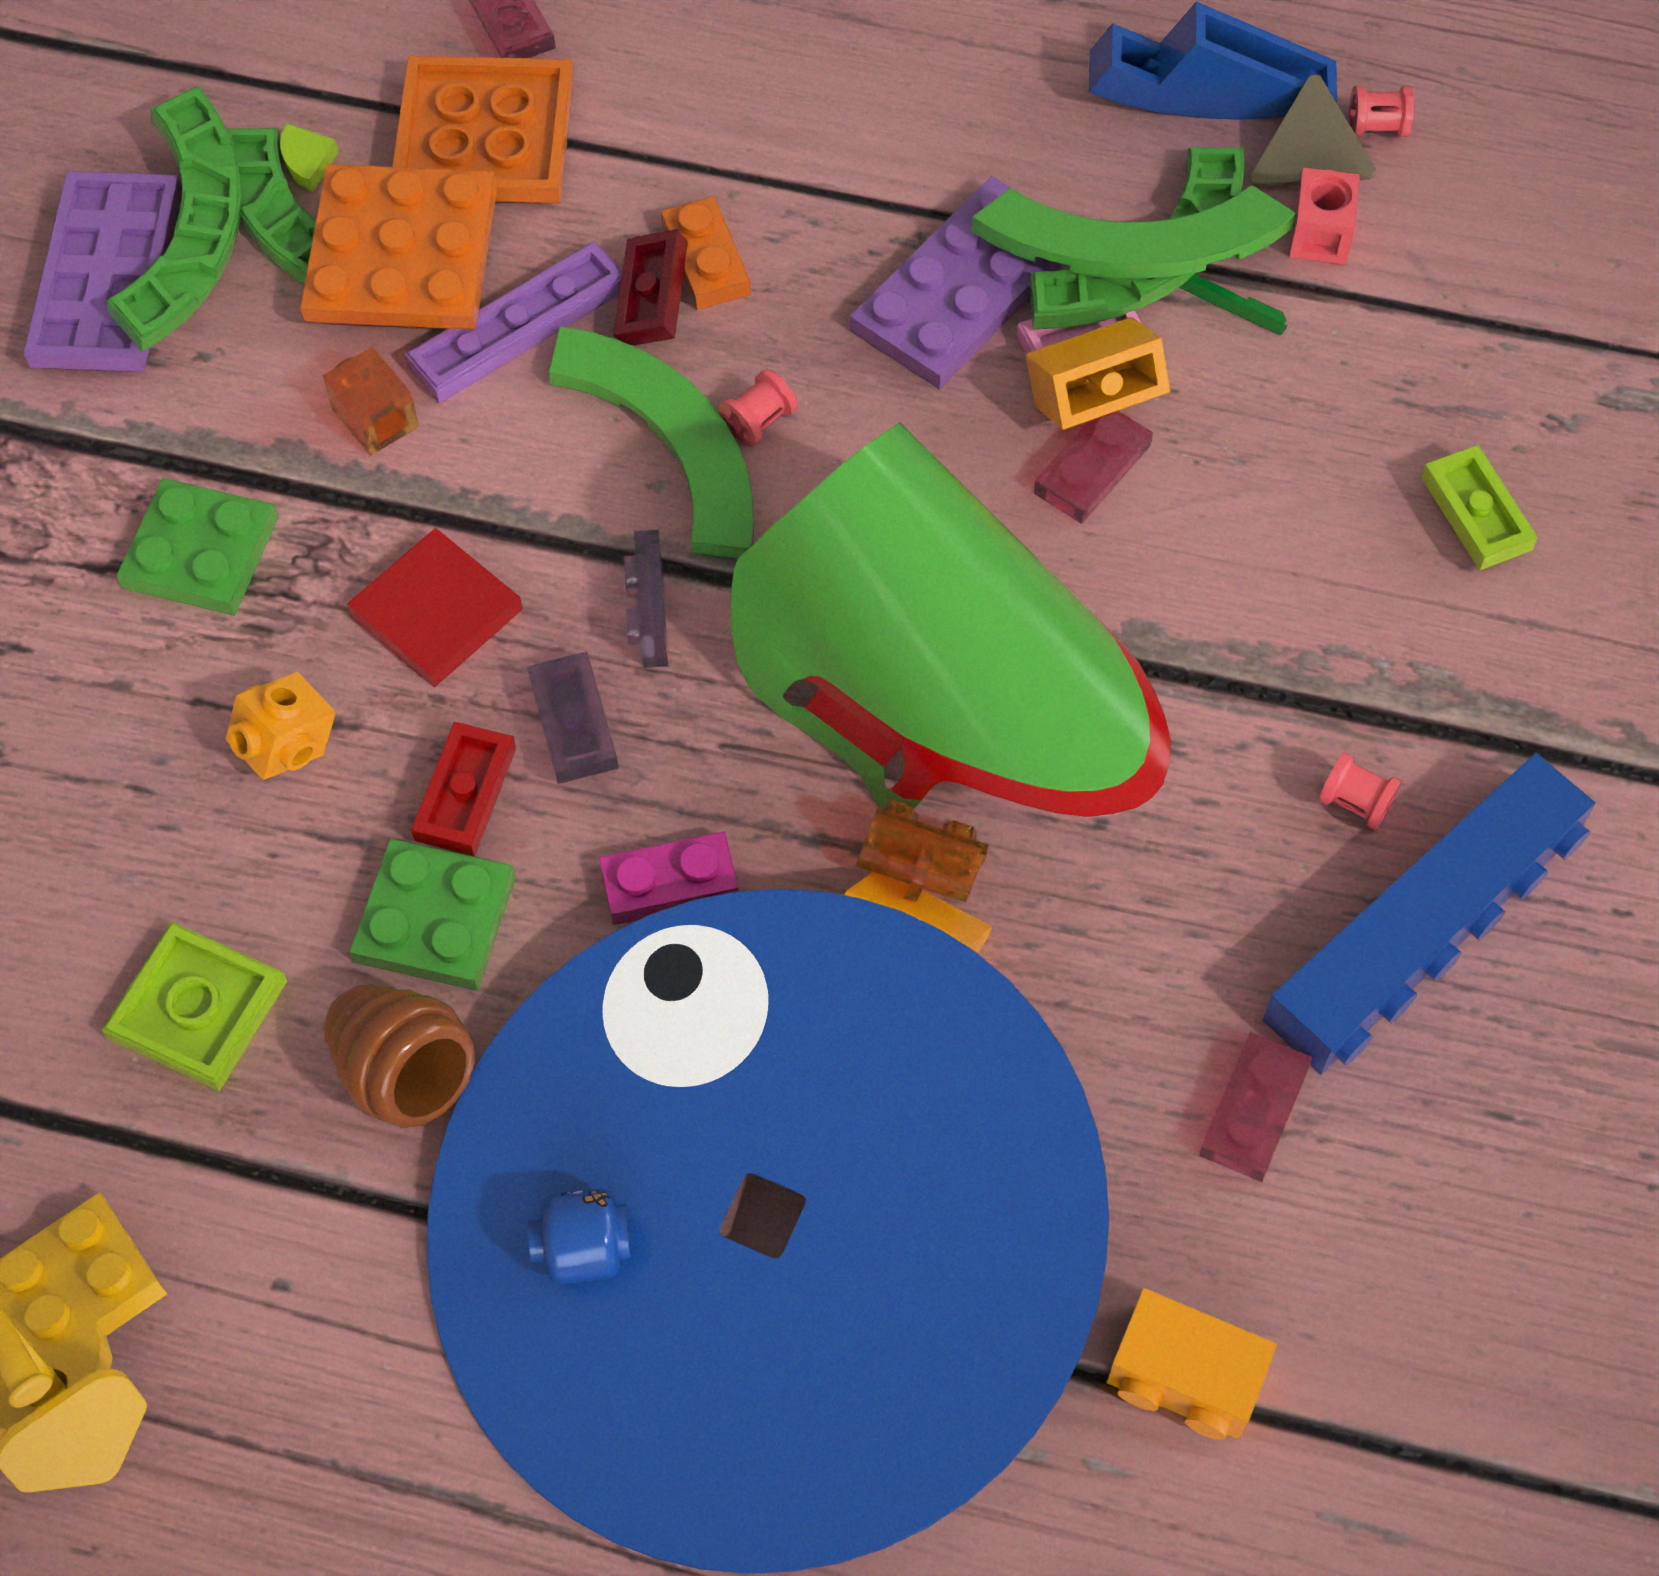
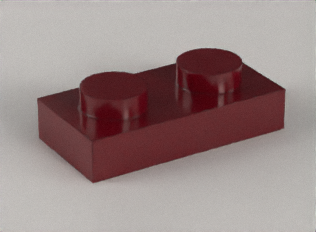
[613,229,688,346]

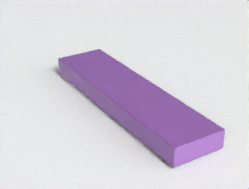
[404,241,622,404]

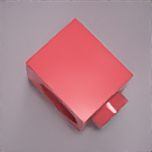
[1289,168,1360,265]

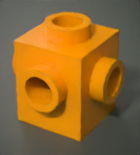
[225,671,336,780]

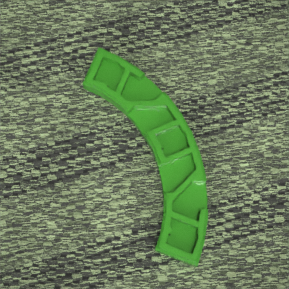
[107,85,241,352]
[227,128,316,285]
[1029,147,1245,330]
[971,185,1297,279]
[549,326,754,558]

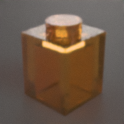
[322,346,420,456]

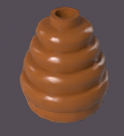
[323,984,475,1128]

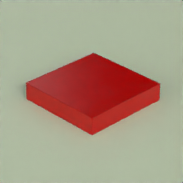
[347,527,523,688]

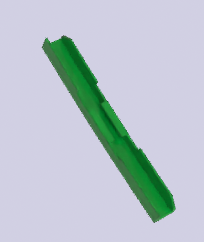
[1179,272,1288,335]

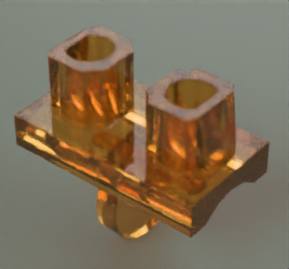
[856,800,988,903]

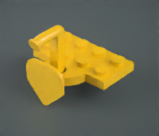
[0,1192,167,1492]

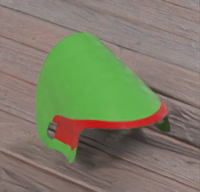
[730,422,1171,817]

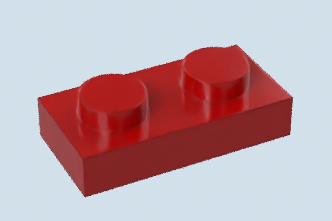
[411,721,516,857]

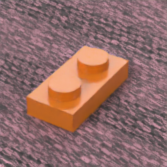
[661,196,751,310]

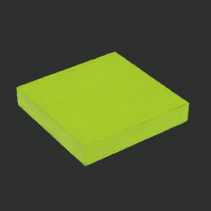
[101,921,287,1092]

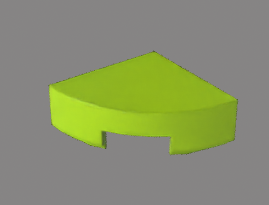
[280,123,339,192]

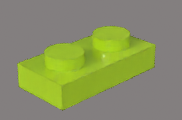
[1421,445,1538,571]

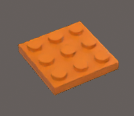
[392,56,574,203]
[300,164,498,330]

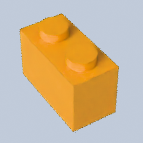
[1025,317,1170,430]
[1107,1287,1277,1440]

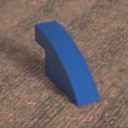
[1088,1,1337,120]

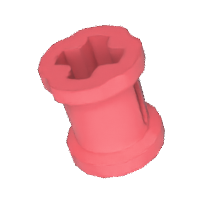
[1349,86,1414,137]
[719,369,798,446]
[1318,752,1402,831]

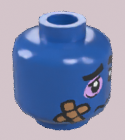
[528,1189,631,1284]

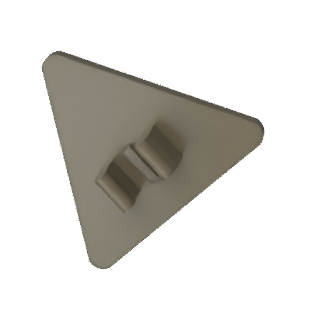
[1251,74,1376,186]

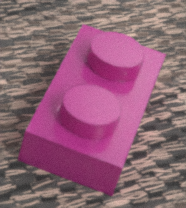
[599,831,739,925]

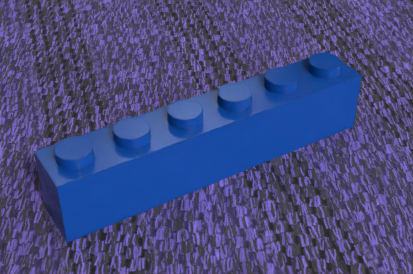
[1262,753,1596,1075]

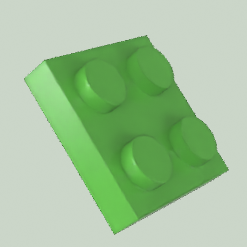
[116,478,279,616]
[349,838,516,991]

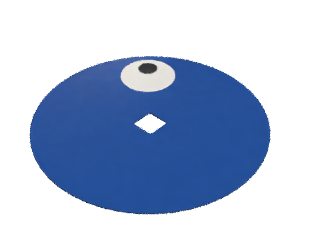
[427,889,1109,1574]

